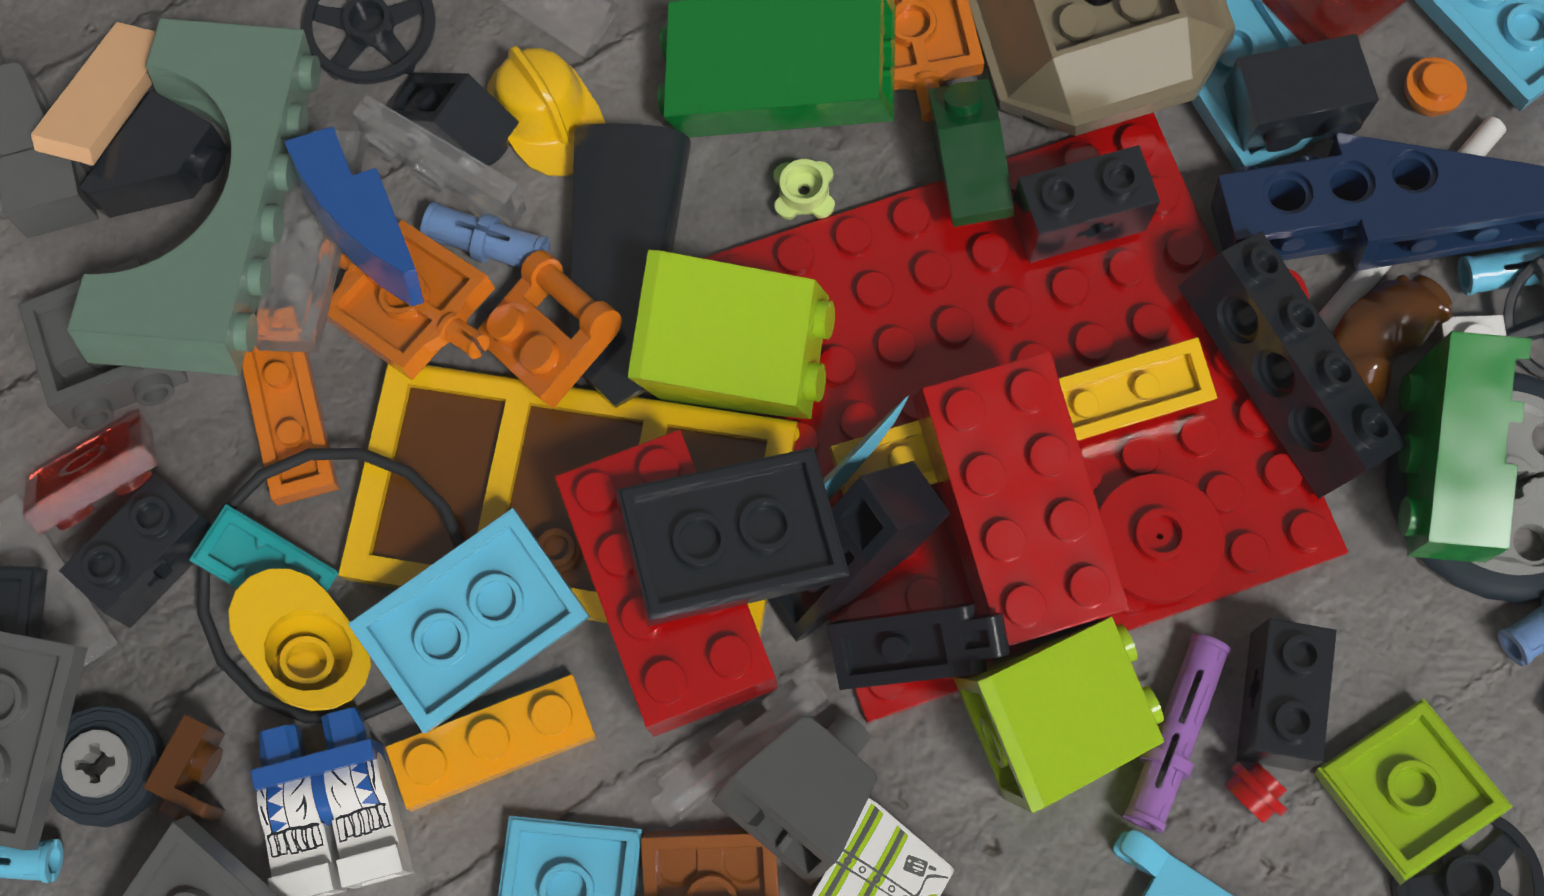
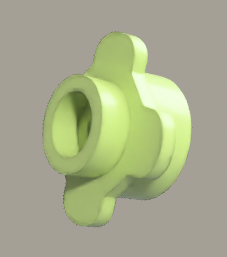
[774,159,835,220]

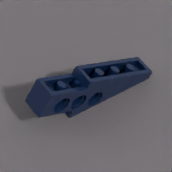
[1211,133,1544,271]

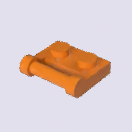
[477,250,622,409]

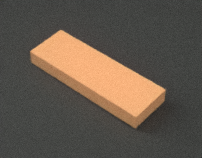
[31,22,156,165]

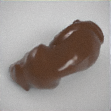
[1333,275,1452,409]

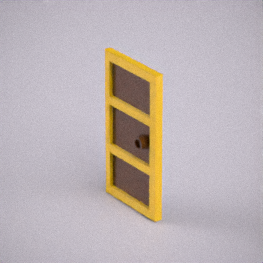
[338,364,800,638]

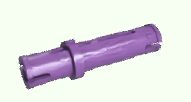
[1123,634,1231,833]

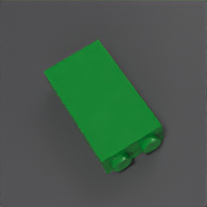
[657,0,896,138]

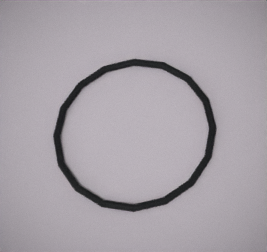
[197,448,465,724]

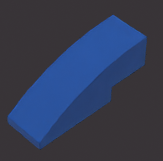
[284,126,424,306]

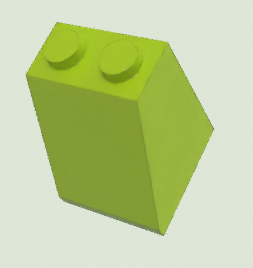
[628,250,835,419]
[953,616,1164,813]

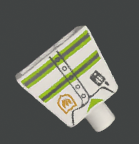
[812,798,954,896]

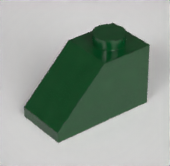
[928,78,1015,227]

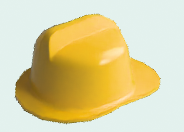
[487,45,606,177]
[228,569,371,711]

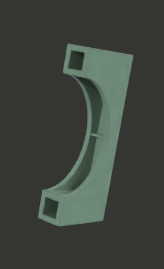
[67,18,321,376]

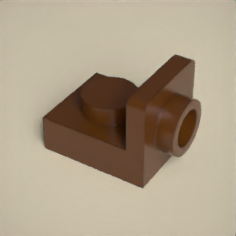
[143,714,225,823]

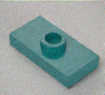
[189,504,339,592]

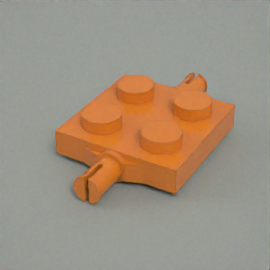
[893,0,984,122]
[318,219,495,380]

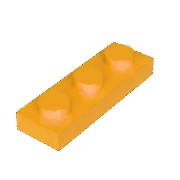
[385,674,597,812]

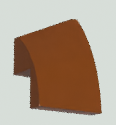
[641,828,780,896]

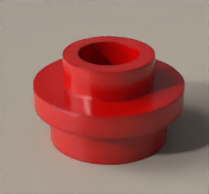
[1224,761,1288,823]

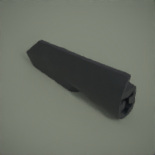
[570,123,691,408]

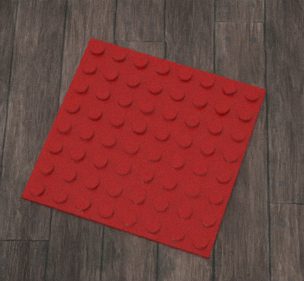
[702,112,1349,724]

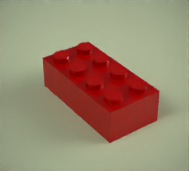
[912,351,1130,646]
[555,430,778,737]

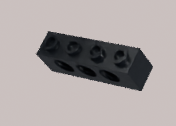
[1178,231,1407,499]

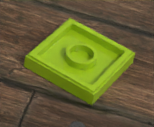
[1314,698,1513,885]

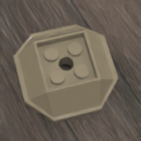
[969,0,1236,136]

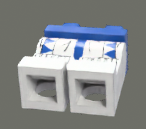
[250,707,414,896]

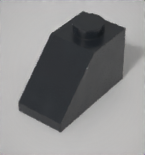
[378,72,519,170]
[79,90,229,218]

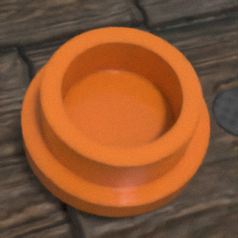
[1404,57,1467,117]

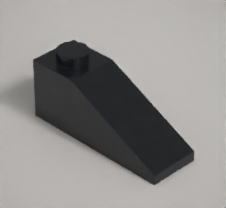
[768,461,950,642]

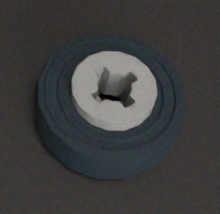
[50,706,164,827]

